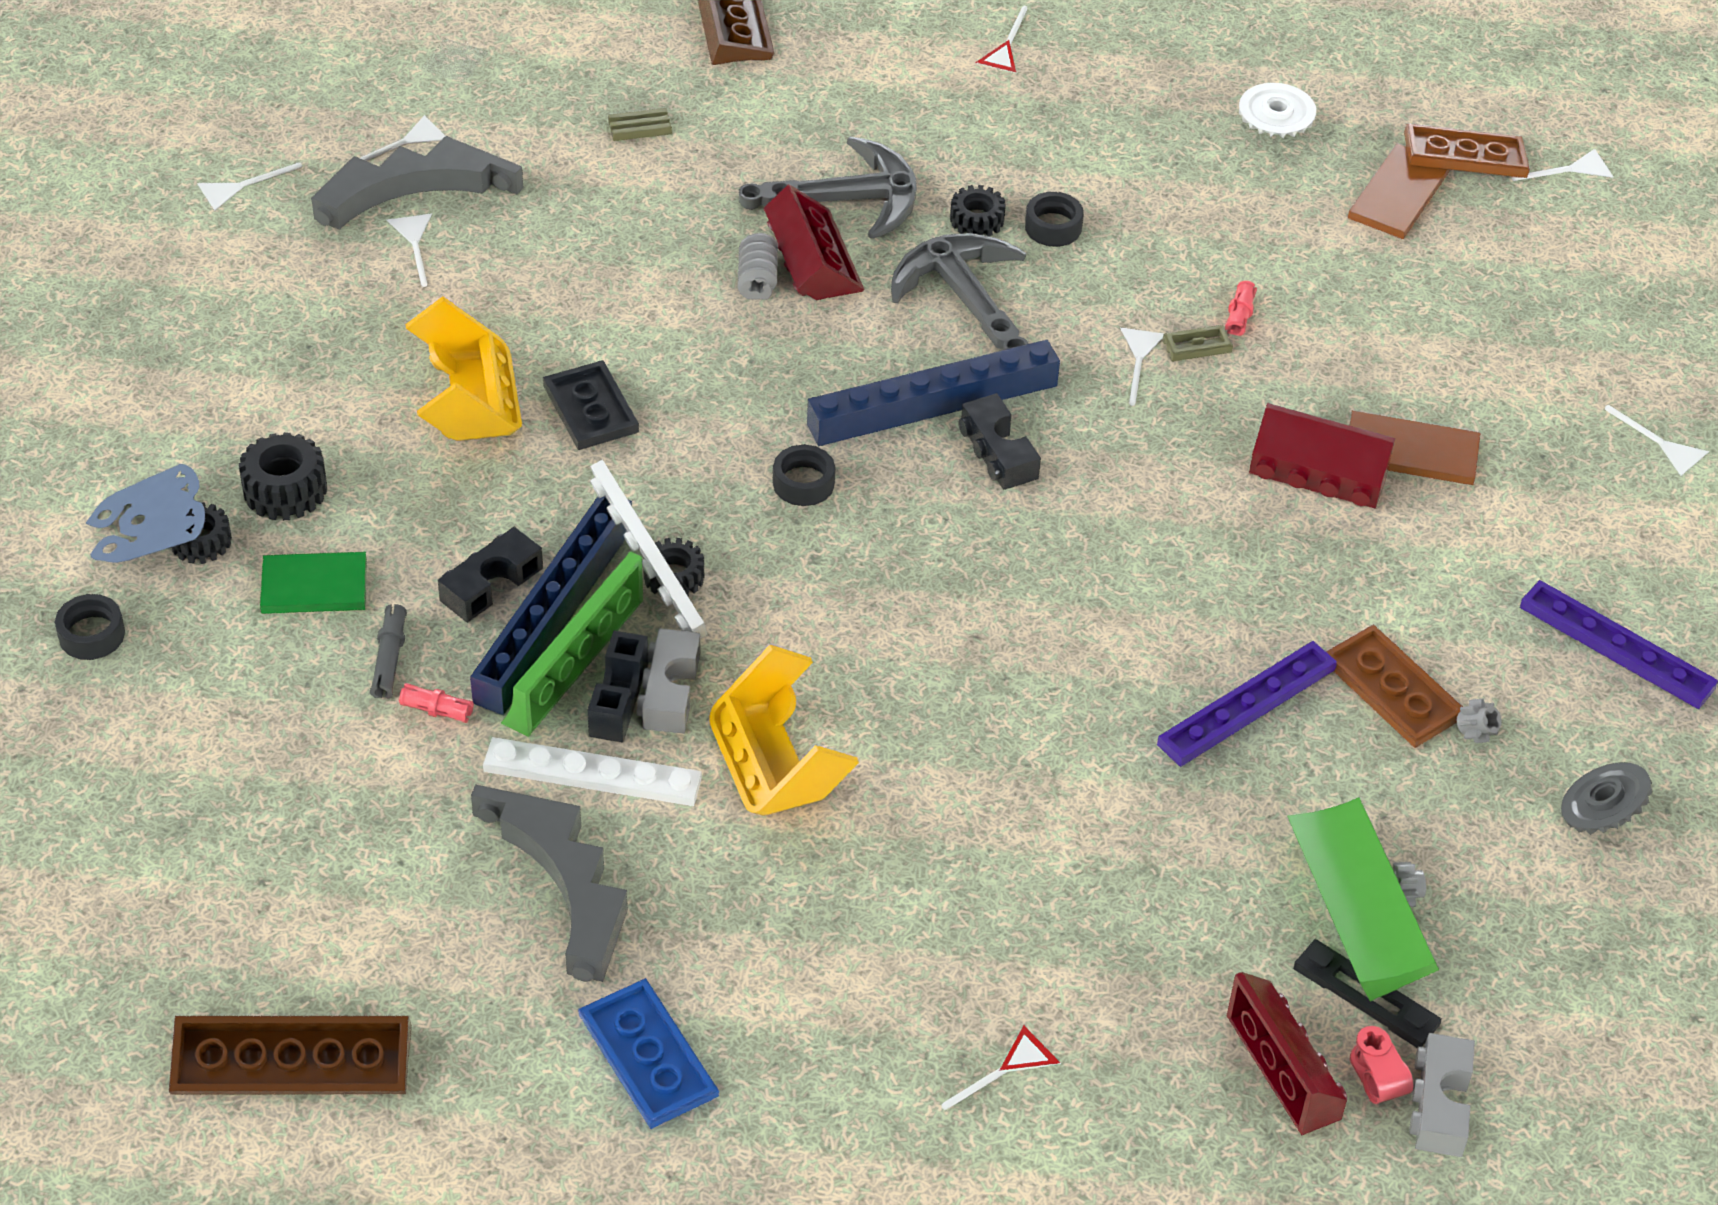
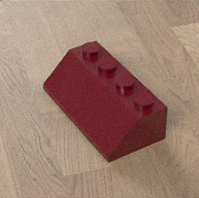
[763,184,865,300]
[1249,403,1395,509]
[1226,972,1347,1136]

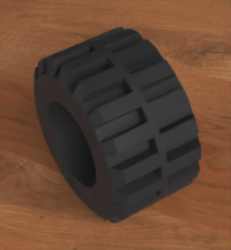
[239,432,327,521]

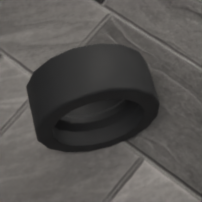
[1025,191,1084,247]
[772,444,836,506]
[54,594,125,660]

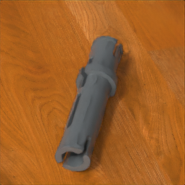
[370,604,407,699]

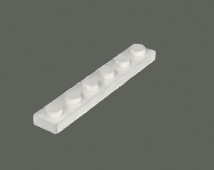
[590,460,708,639]
[483,737,702,806]

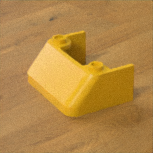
[405,296,522,441]
[709,645,859,816]

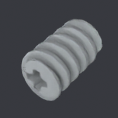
[738,233,778,300]

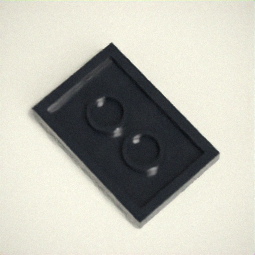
[543,360,639,450]

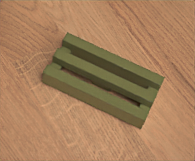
[608,108,672,141]
[1162,325,1233,362]

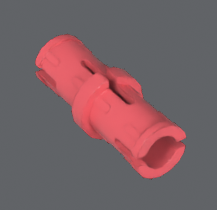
[1225,280,1257,336]
[399,683,474,723]

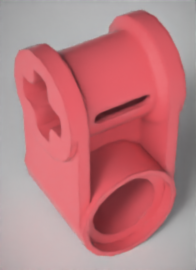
[1350,1026,1414,1104]

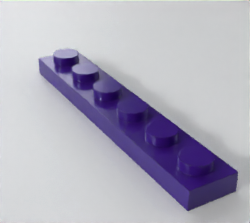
[1519,579,1718,710]
[1157,641,1337,767]

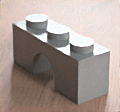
[637,628,701,734]
[1409,1033,1475,1157]

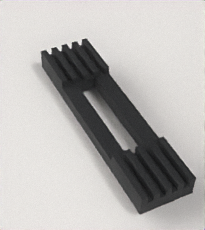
[1293,938,1442,1048]

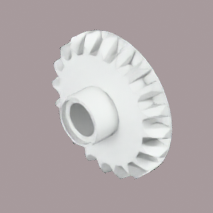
[1239,83,1316,138]

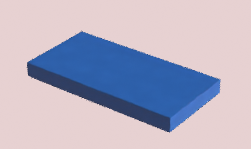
[578,978,719,1129]

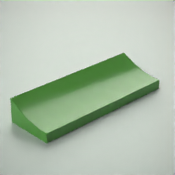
[501,551,643,737]
[1287,797,1439,1001]

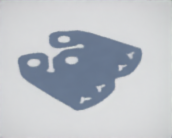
[86,464,205,563]

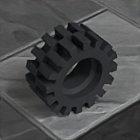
[950,185,1006,237]
[171,502,232,564]
[643,538,705,597]

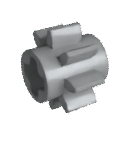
[1457,699,1501,743]
[1393,862,1426,907]

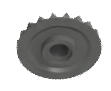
[1561,762,1653,835]

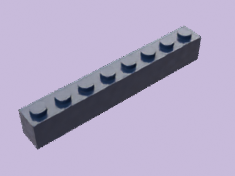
[807,339,1060,447]
[470,496,632,716]

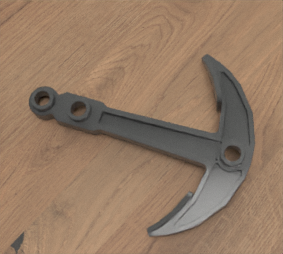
[739,137,917,239]
[891,233,1029,350]

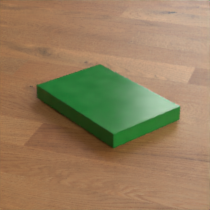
[260,551,367,614]

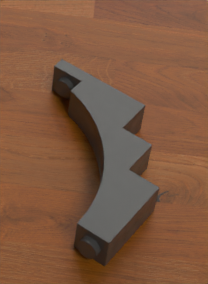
[311,136,524,230]
[471,784,628,982]

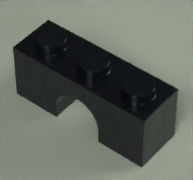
[958,393,1041,490]
[438,526,543,623]
[587,630,649,743]

